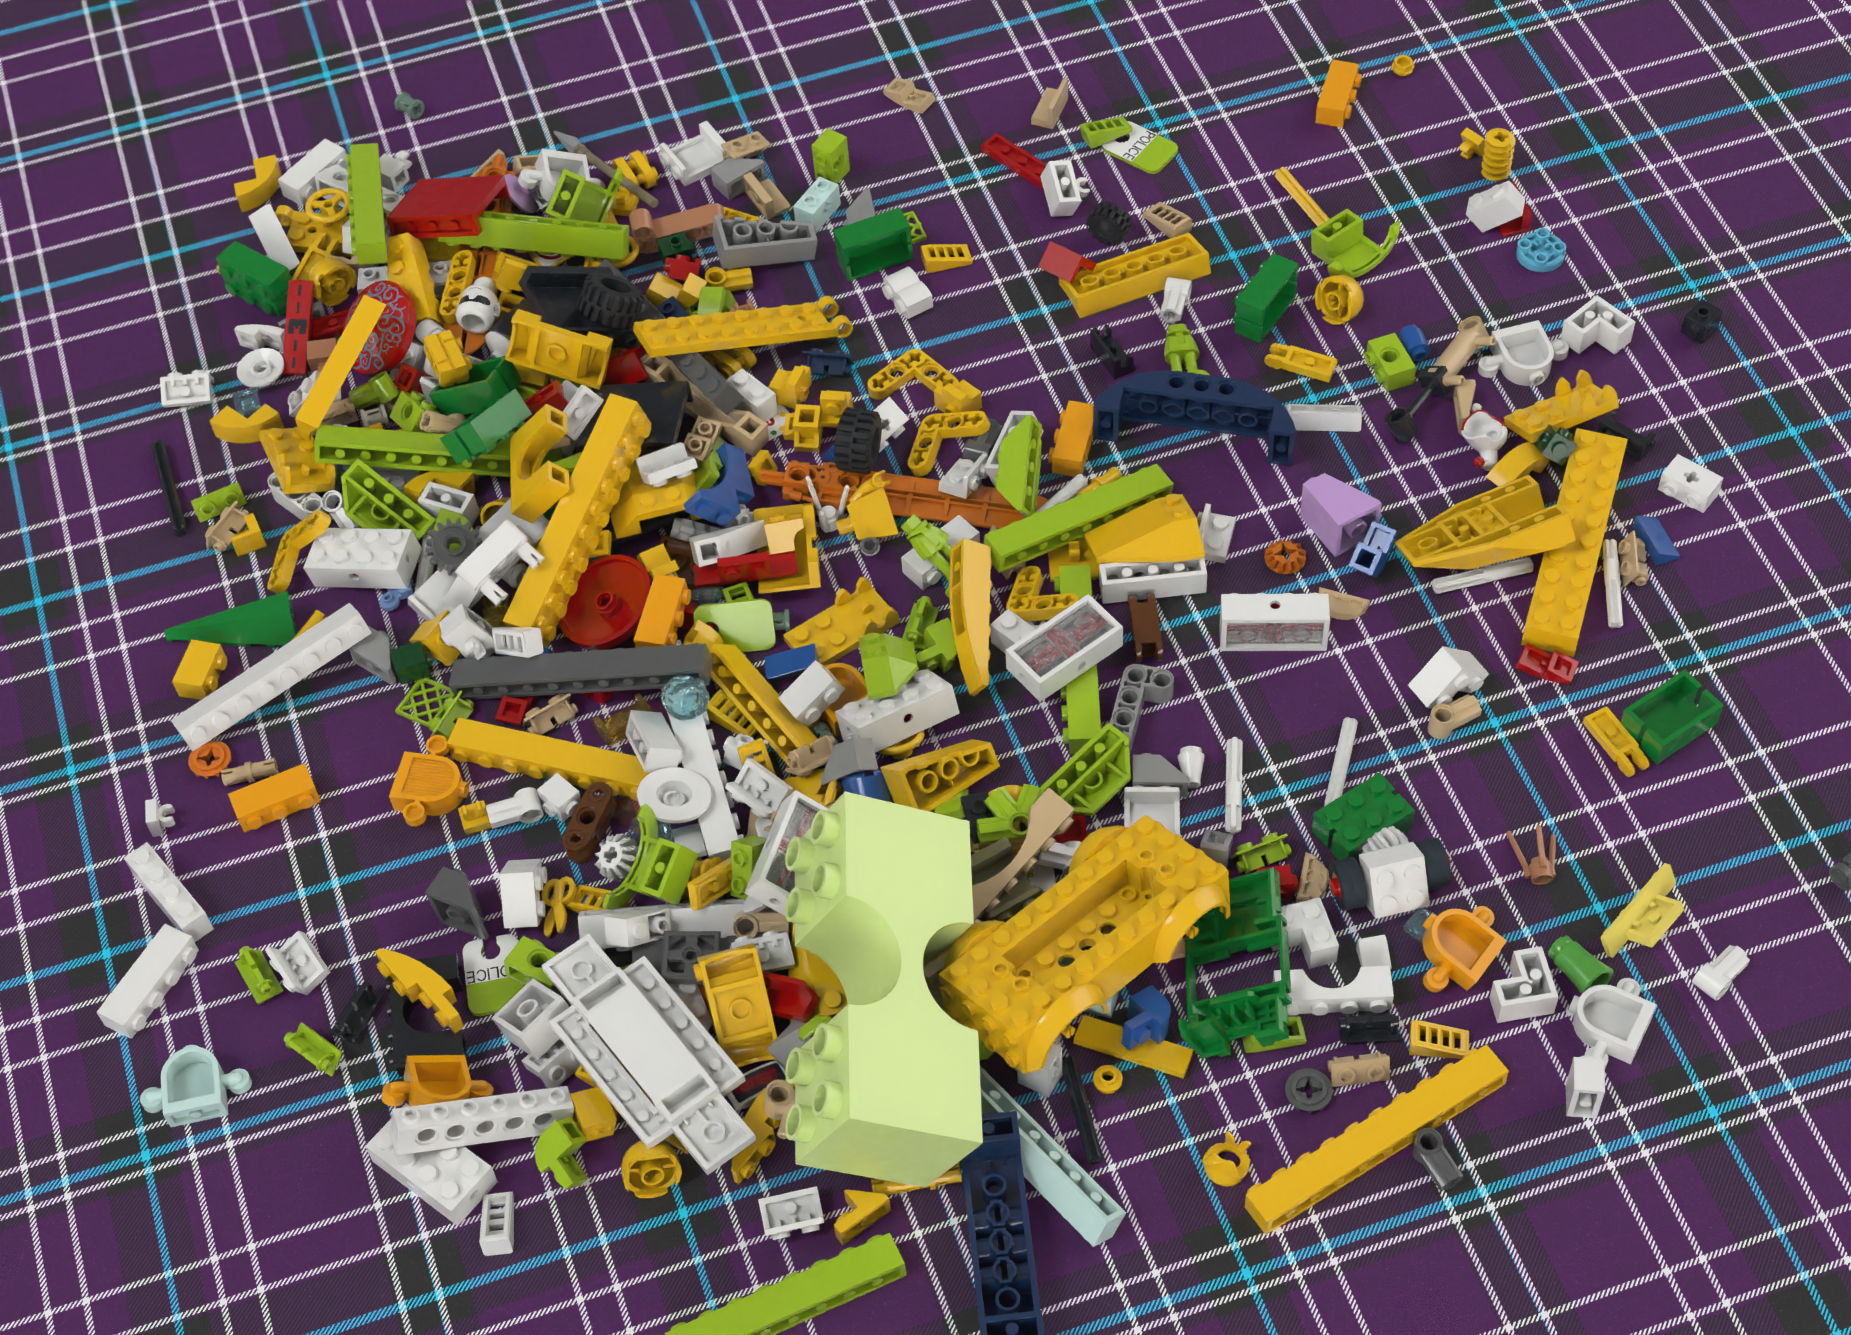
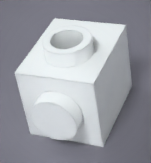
[537,773,581,822]

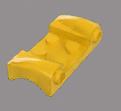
[505,309,613,390]
[693,943,777,1068]

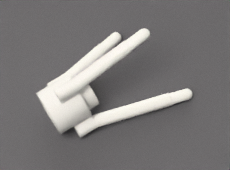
[805,476,850,533]

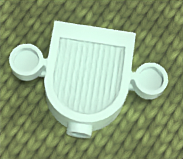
[140,1045,252,1127]

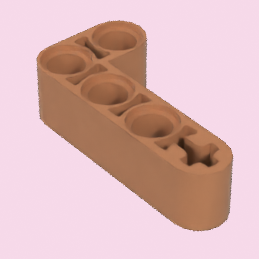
[629,203,726,254]

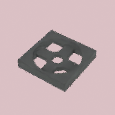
[661,931,721,984]

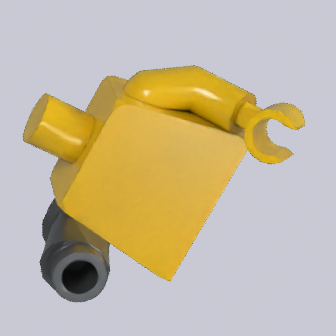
[836,470,899,556]

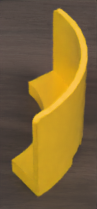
[753,503,821,594]

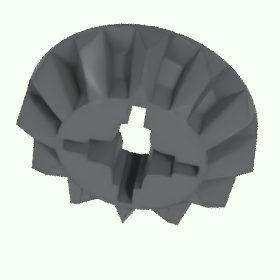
[1285,1068,1333,1114]

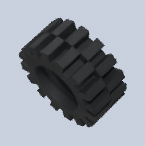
[1086,201,1133,246]

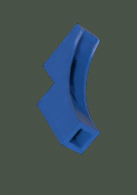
[684,443,755,527]

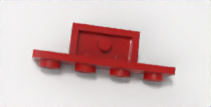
[693,552,798,588]

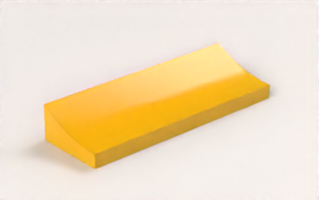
[1058,232,1211,318]
[295,295,386,441]

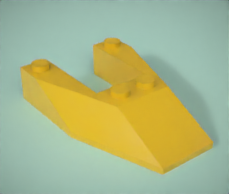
[1394,475,1576,569]

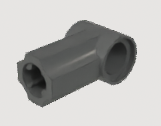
[963,418,1003,463]
[1412,1128,1464,1191]

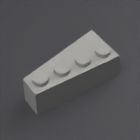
[712,215,818,269]

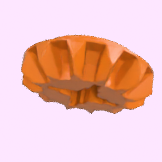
[1264,538,1306,574]
[188,740,232,780]

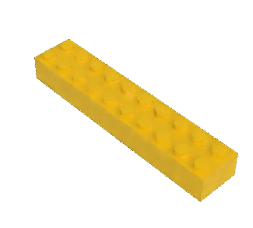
[503,393,652,648]
[1521,428,1628,657]

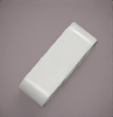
[267,472,328,520]

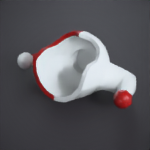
[1461,403,1508,471]

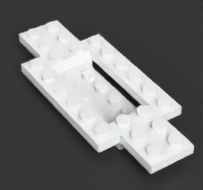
[541,933,756,1175]

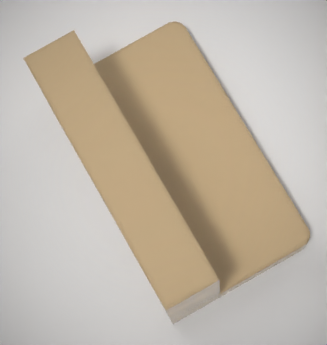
[1031,78,1068,129]
[743,172,791,220]

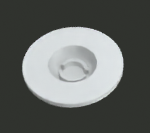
[637,767,712,823]

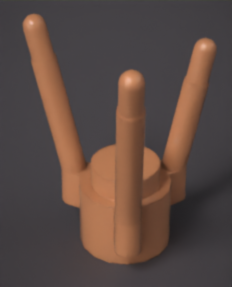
[1506,825,1556,885]

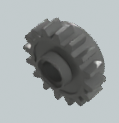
[426,518,483,576]

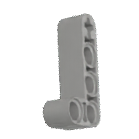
[1110,664,1174,754]

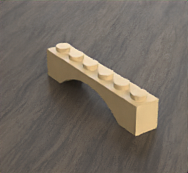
[639,354,769,457]
[972,788,1074,924]

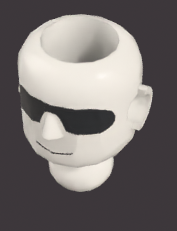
[455,277,501,334]

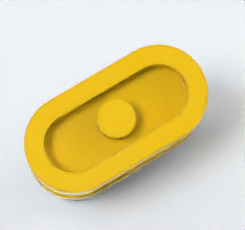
[612,150,659,194]
[701,347,757,379]

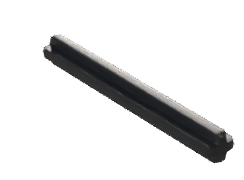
[151,440,188,536]

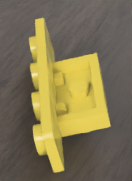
[1601,863,1684,958]

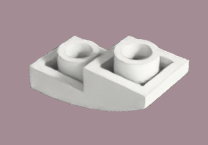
[672,823,707,861]

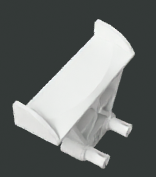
[408,498,549,621]

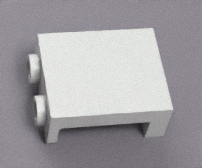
[659,121,726,186]
[562,380,604,441]
[1124,785,1181,836]

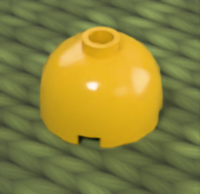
[307,257,357,306]
[1315,275,1364,325]
[621,1141,682,1198]

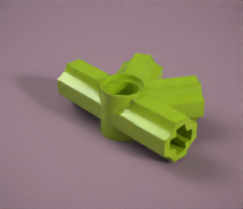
[976,784,1063,845]

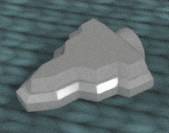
[670,517,722,542]

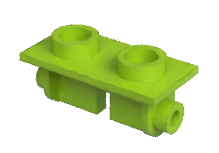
[191,482,247,523]
[902,596,939,650]
[429,690,474,742]
[1230,832,1291,874]
[235,946,283,1004]
[284,1022,343,1077]

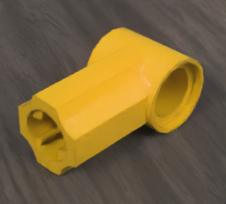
[705,267,753,291]

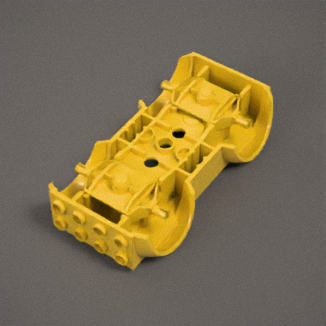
[939,815,1231,1074]

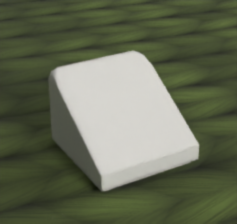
[1356,935,1392,969]

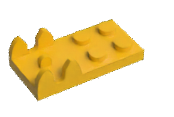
[1504,370,1619,443]
[259,427,335,494]
[783,577,899,665]

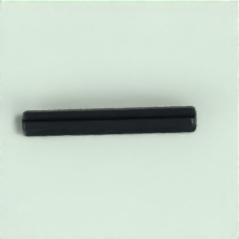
[1062,1056,1102,1165]

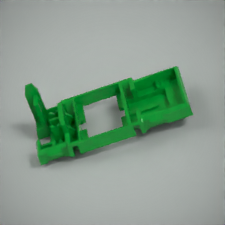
[1178,867,1292,1059]

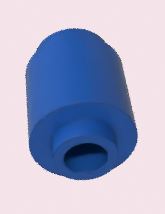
[1399,325,1430,362]

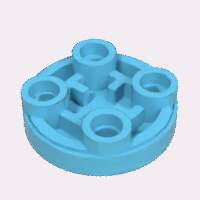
[1516,228,1566,272]

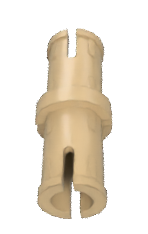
[221,758,279,787]

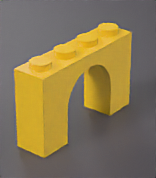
[510,404,569,524]

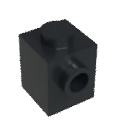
[1681,299,1723,344]

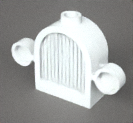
[518,149,605,203]
[1478,320,1569,386]
[1568,978,1657,1068]

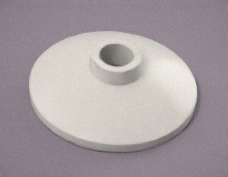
[485,331,510,359]
[237,348,284,388]

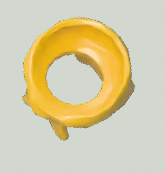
[1202,1131,1251,1186]

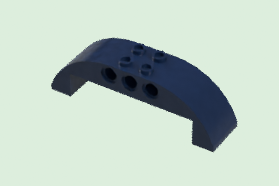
[1093,370,1296,466]
[961,1111,1045,1335]

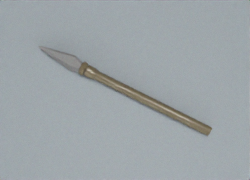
[553,131,659,208]

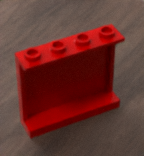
[386,175,510,238]

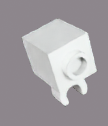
[380,150,412,193]

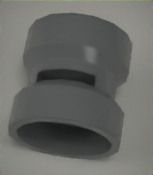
[1829,852,1851,891]

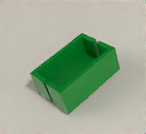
[833,207,914,282]
[216,241,292,318]
[1233,253,1299,344]
[429,356,522,416]
[440,389,532,464]
[1621,669,1724,764]
[1312,772,1415,862]

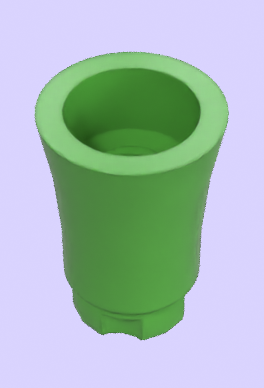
[1548,935,1614,995]

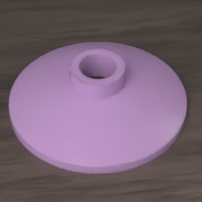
[504,174,538,214]

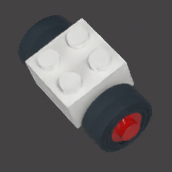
[1329,838,1451,919]

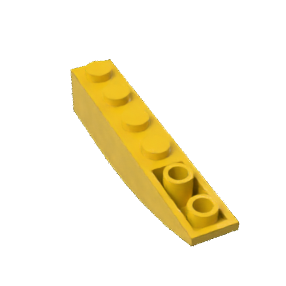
[949,538,992,696]

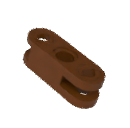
[1128,593,1163,664]
[562,782,617,864]

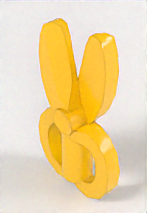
[541,876,577,938]

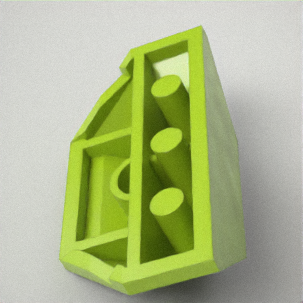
[995,415,1042,518]
[341,458,436,540]
[859,633,918,701]
[1040,722,1131,816]

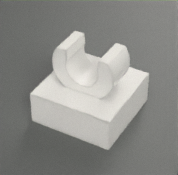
[145,799,175,837]

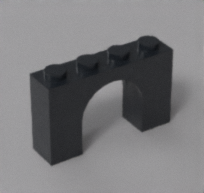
[385,953,468,1077]

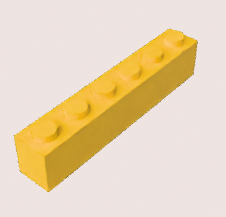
[709,644,817,767]

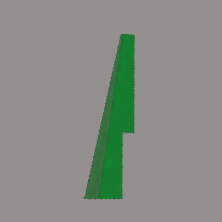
[164,591,298,648]

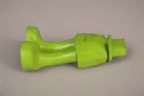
[1164,324,1210,375]
[901,513,953,599]

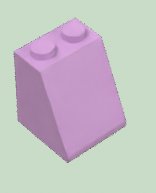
[1300,473,1382,557]

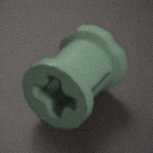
[394,92,425,119]
[773,609,790,632]

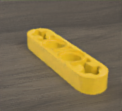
[439,250,476,324]

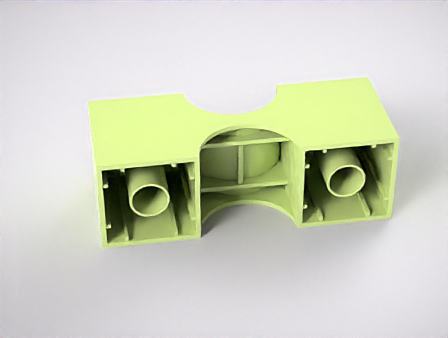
[785,792,983,1187]

